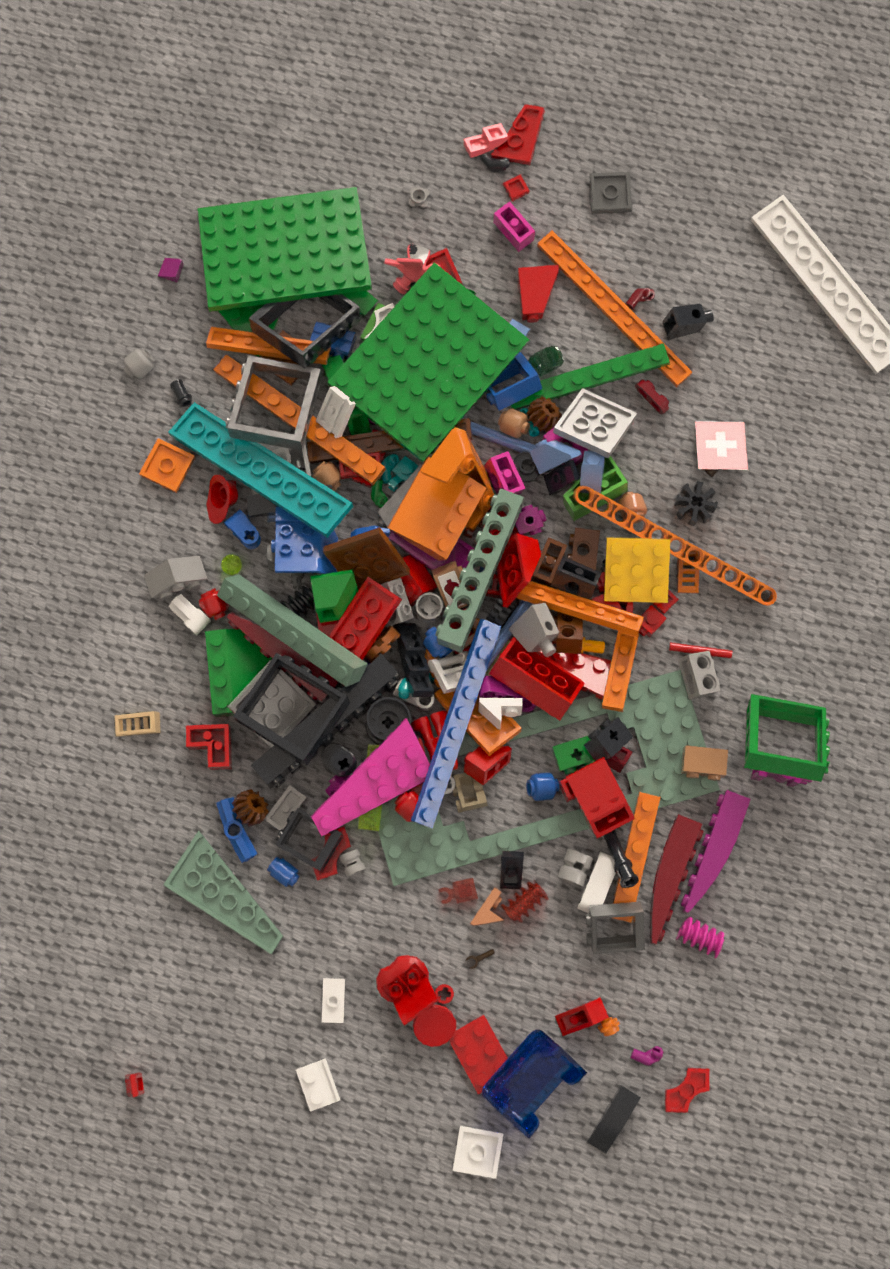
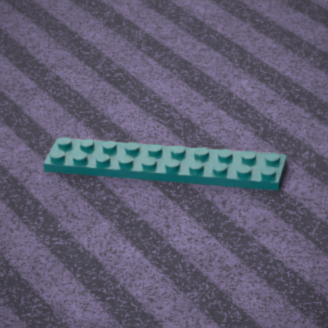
[168,402,353,538]

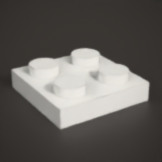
[453,1126,503,1179]

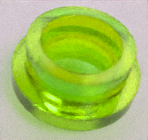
[221,554,242,575]

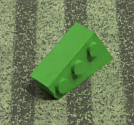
[563,456,628,521]

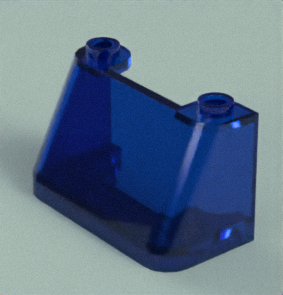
[482,1030,587,1139]

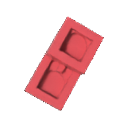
[464,123,508,158]

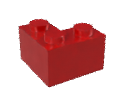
[186,724,232,770]

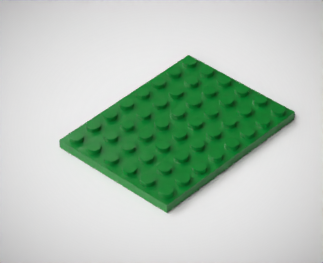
[198,187,372,312]
[327,262,529,463]

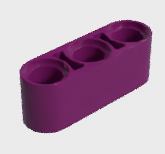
[479,676,536,712]

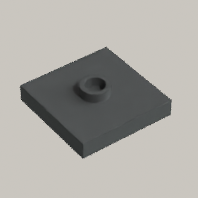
[589,172,632,214]

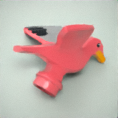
[384,244,440,295]

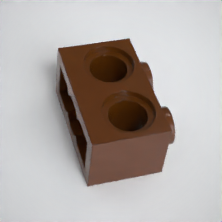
[552,611,583,654]

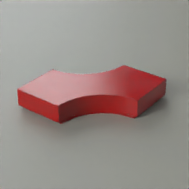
[311,826,351,881]
[665,1068,709,1113]

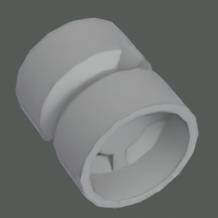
[416,592,443,624]
[557,849,593,887]

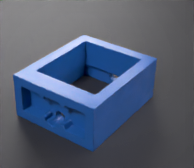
[485,352,542,411]

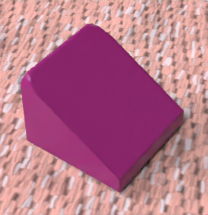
[158,258,184,282]

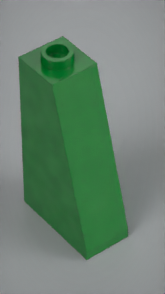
[321,354,371,435]

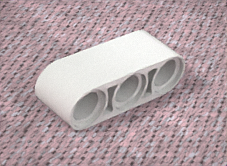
[577,851,616,914]

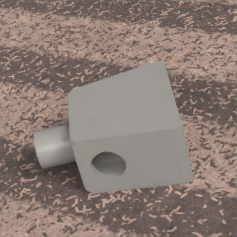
[509,603,559,657]

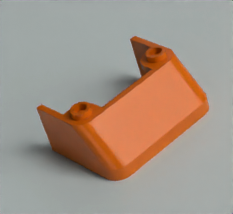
[421,428,494,531]

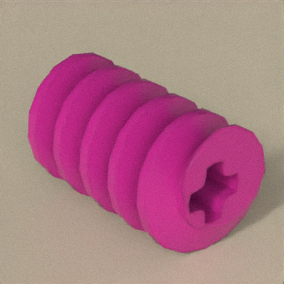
[676,916,724,958]

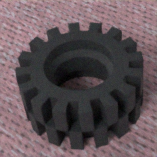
[486,596,518,631]

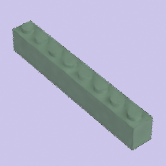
[217,574,367,687]

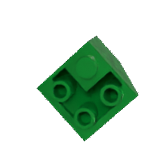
[311,570,359,623]

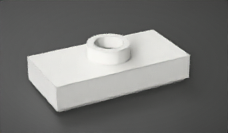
[322,978,345,1023]

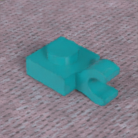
[388,456,419,492]

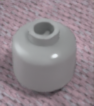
[124,348,155,379]

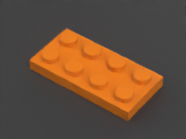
[434,689,522,756]

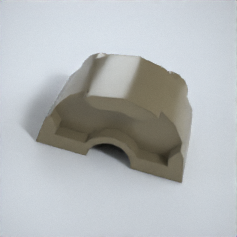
[453,773,488,813]

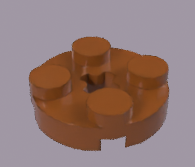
[364,626,400,663]

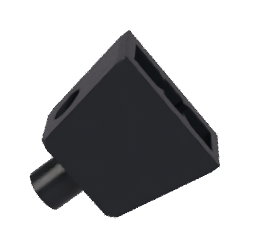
[662,303,714,340]

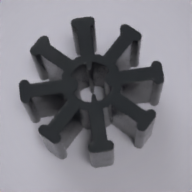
[674,481,718,526]

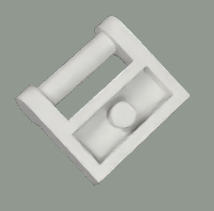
[428,651,468,694]

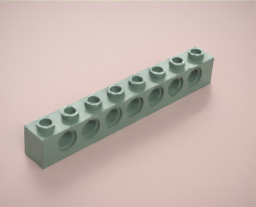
[435,488,524,653]

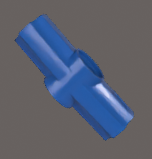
[216,797,258,863]

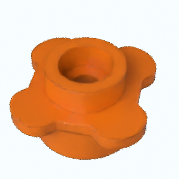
[598,1017,620,1036]

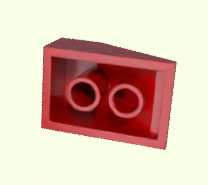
[497,533,541,608]

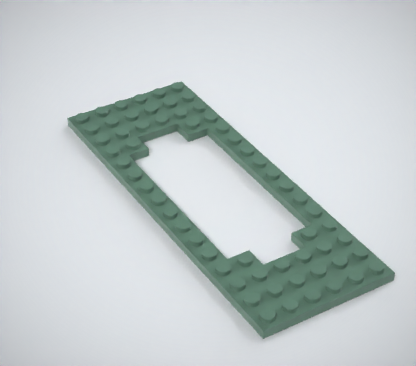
[359,670,720,886]

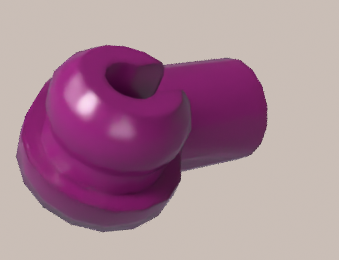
[630,1046,663,1066]

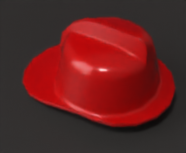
[206,474,238,524]

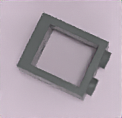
[586,901,645,954]

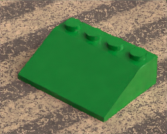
[205,629,273,718]

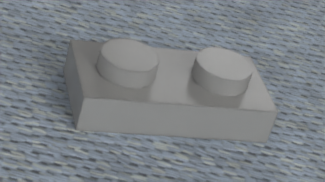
[264,785,307,831]

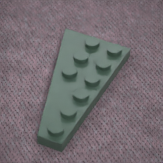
[163,830,283,954]

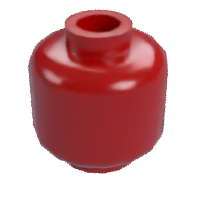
[198,588,229,620]
[394,791,419,822]

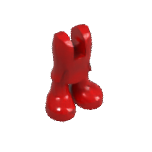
[410,711,458,771]

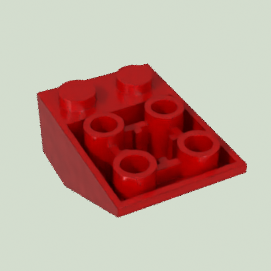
[566,757,635,839]

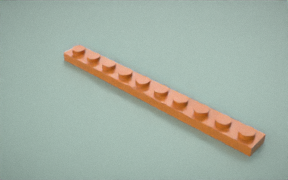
[537,230,692,387]
[213,354,386,485]

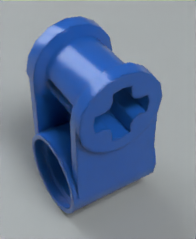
[224,509,261,549]

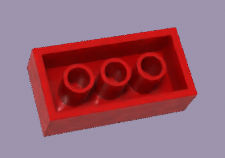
[489,636,585,721]

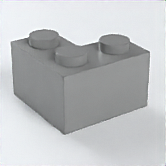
[144,556,208,600]

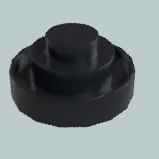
[513,452,540,483]

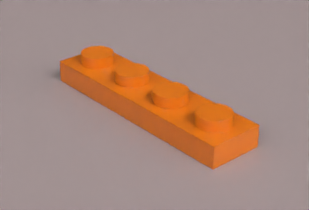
[602,631,639,712]

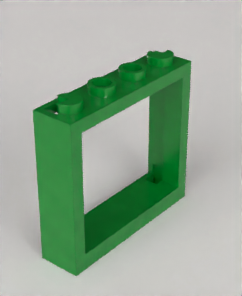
[744,694,830,782]

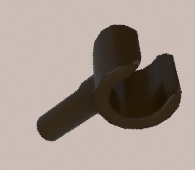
[465,949,495,969]

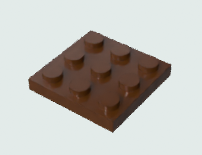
[323,527,410,590]

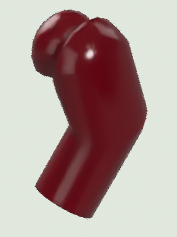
[625,288,655,310]

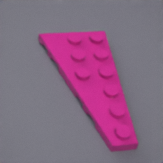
[311,718,430,836]

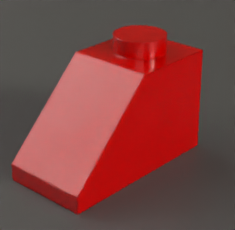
[464,746,512,785]
[555,997,609,1036]

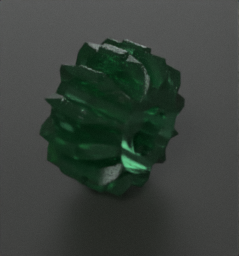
[528,346,564,376]

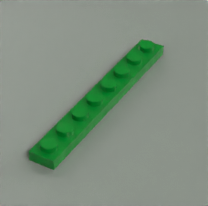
[511,343,670,410]

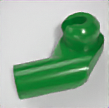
[371,479,388,508]

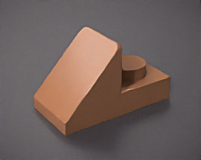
[470,887,503,926]

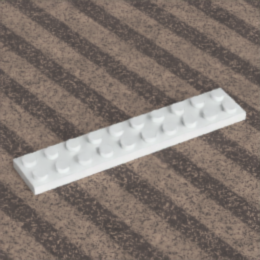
[751,195,890,375]

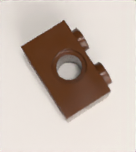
[567,528,600,570]
[531,537,568,587]

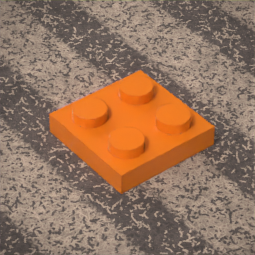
[139,438,195,493]

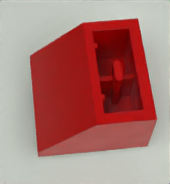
[397,555,438,607]

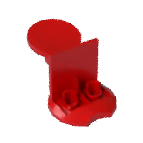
[376,955,456,1047]

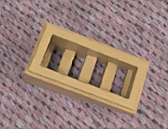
[115,711,160,737]

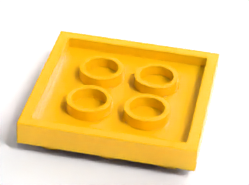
[604,537,671,603]

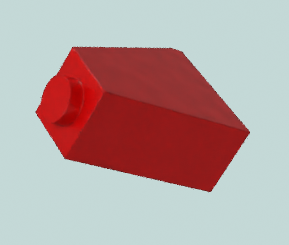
[517,265,559,323]

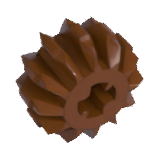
[527,396,563,433]
[232,789,269,827]

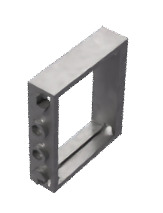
[225,355,322,451]

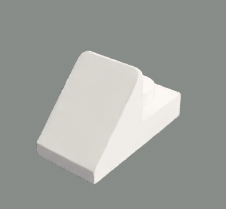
[479,698,523,730]

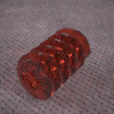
[501,879,549,924]

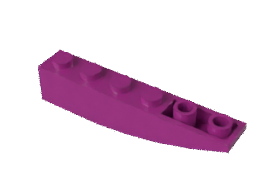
[680,790,751,913]

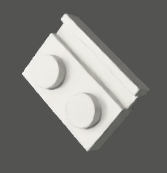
[316,386,356,438]
[296,1058,340,1112]

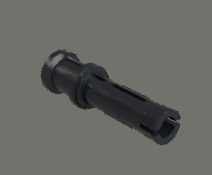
[603,830,639,888]

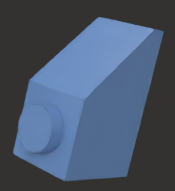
[529,439,581,474]

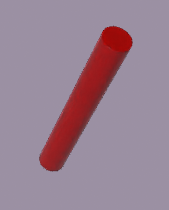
[669,642,733,659]

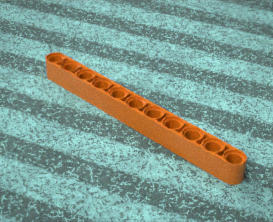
[573,486,777,606]

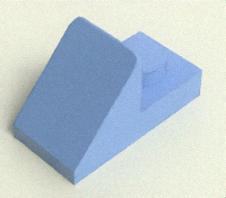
[580,451,605,494]

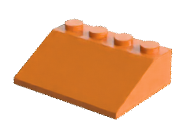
[387,457,486,561]

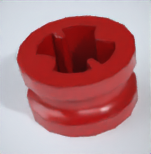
[435,984,454,1004]

